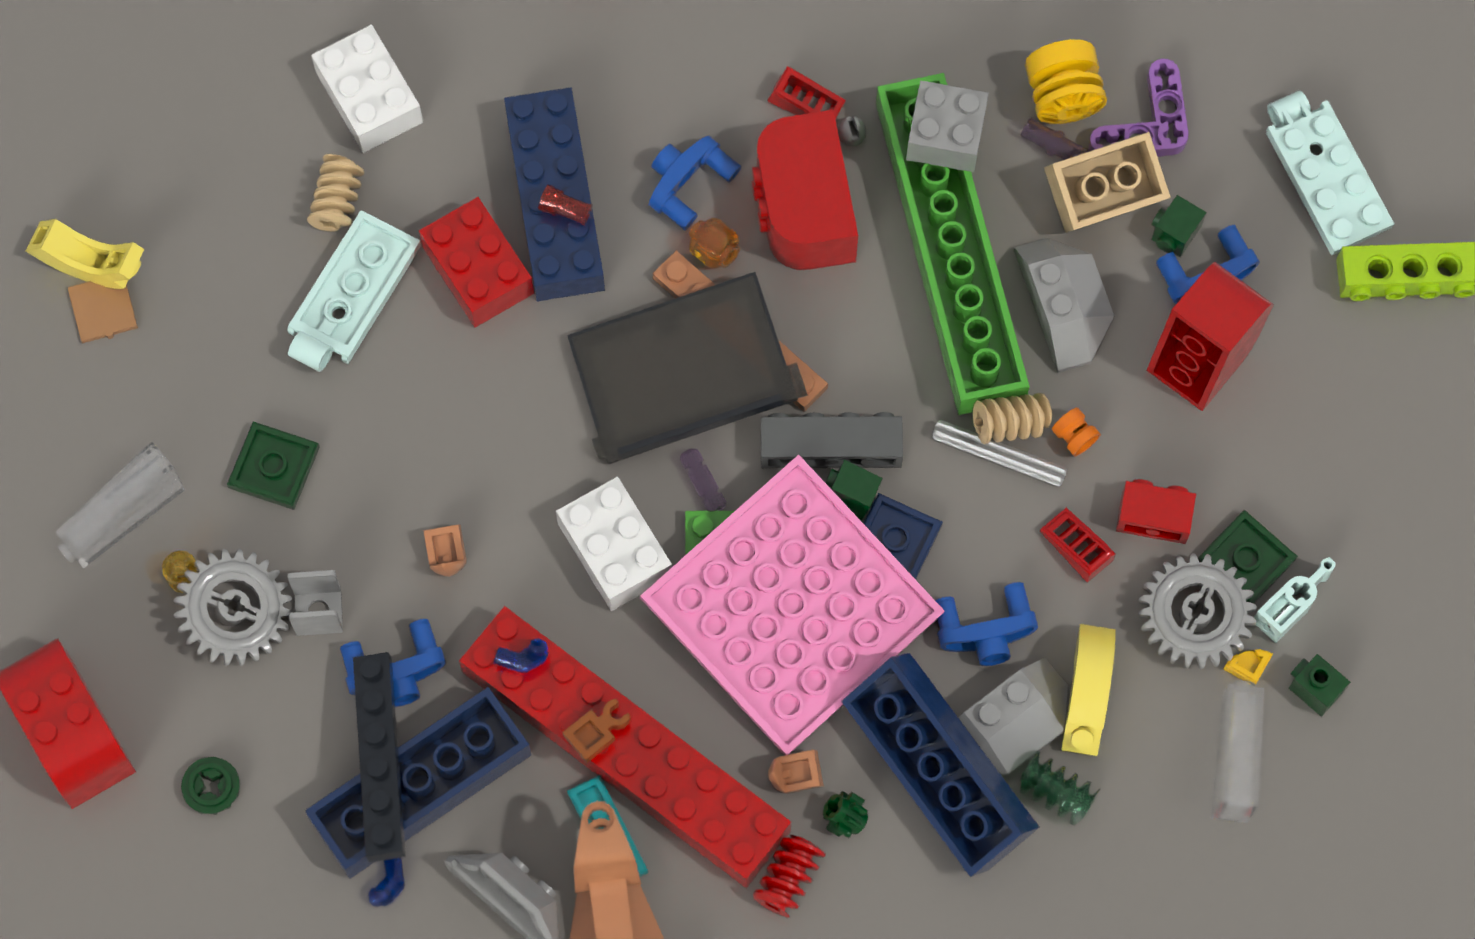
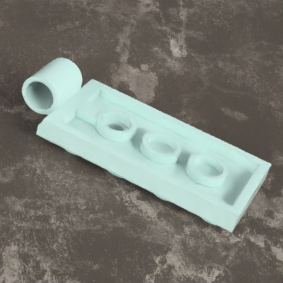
[1266,90,1394,256]
[287,210,422,372]

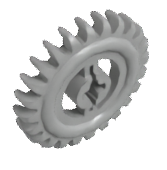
[173,549,292,666]
[1138,553,1257,670]

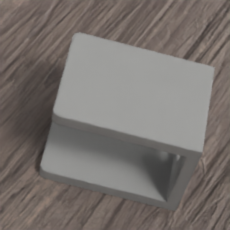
[288,570,343,636]

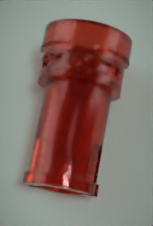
[538,184,593,225]

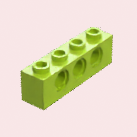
[1336,242,1475,301]

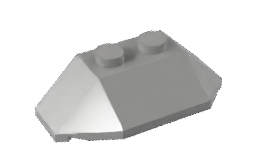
[1014,238,1114,373]
[959,658,1068,775]
[445,853,559,939]

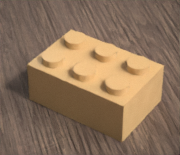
[1044,132,1171,233]

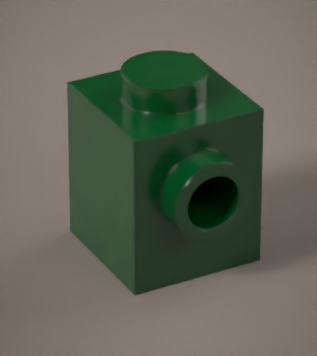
[1151,195,1207,257]
[825,460,883,520]
[1289,654,1351,717]

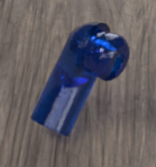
[494,639,549,673]
[368,858,405,907]

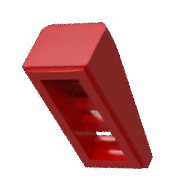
[767,66,846,120]
[1040,507,1116,583]

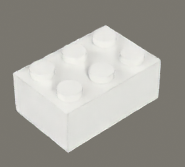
[311,25,423,153]
[556,476,672,611]

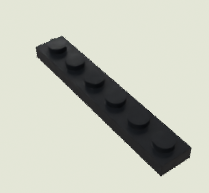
[353,652,406,863]

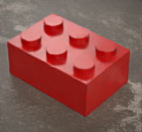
[419,197,534,328]

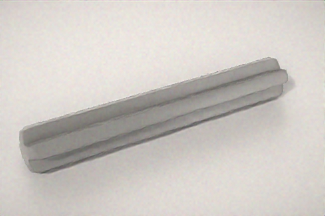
[933,420,1067,486]

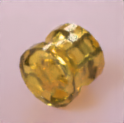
[162,550,198,593]

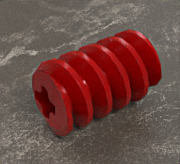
[753,835,826,918]

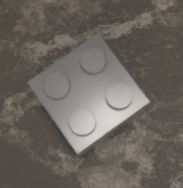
[906,80,989,172]

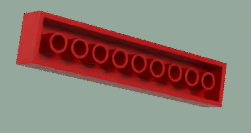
[459,606,792,888]

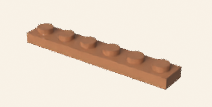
[652,250,828,412]

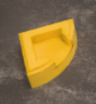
[1223,649,1273,687]

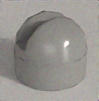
[838,116,866,146]

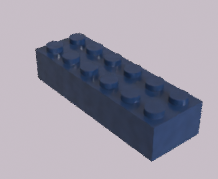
[504,87,605,301]
[841,653,1040,877]
[305,687,532,879]

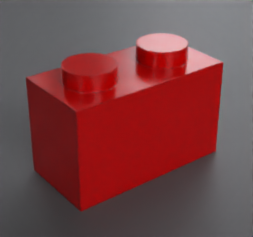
[1116,479,1196,544]

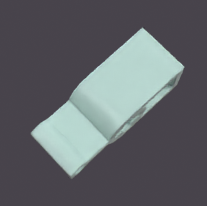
[1254,557,1336,643]

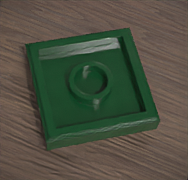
[227,421,320,510]
[1198,510,1298,604]

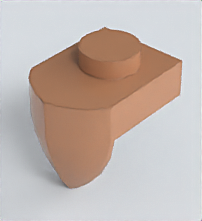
[423,524,467,577]
[768,750,824,794]

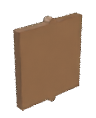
[67,281,138,343]

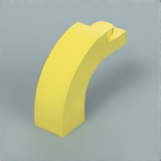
[26,219,144,289]
[1061,624,1116,756]

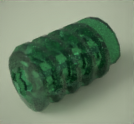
[1020,750,1101,826]

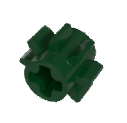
[823,791,868,838]

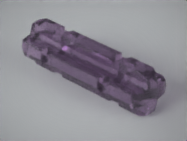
[680,448,726,512]

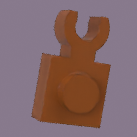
[563,699,631,763]

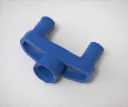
[648,136,742,231]
[1156,225,1260,304]
[935,582,1038,666]
[340,619,446,707]

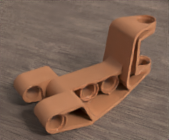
[569,801,664,939]

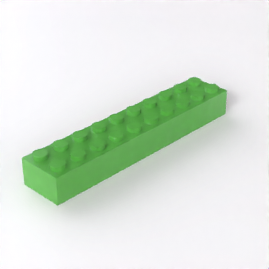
[876,73,1030,415]

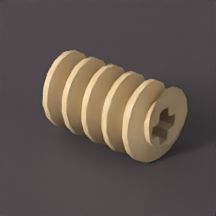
[307,154,364,232]
[973,393,1052,444]

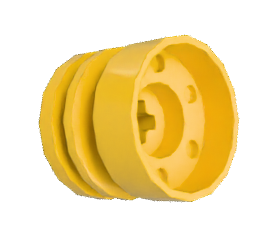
[1025,39,1107,124]

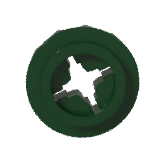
[181,757,240,815]

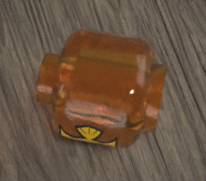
[689,218,740,269]

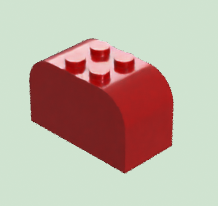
[752,110,859,270]
[1146,262,1274,411]
[0,638,136,809]

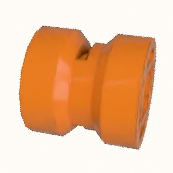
[1051,407,1101,457]

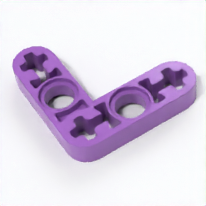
[1089,59,1188,156]

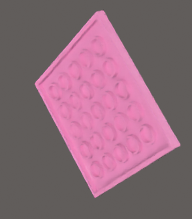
[640,455,945,756]

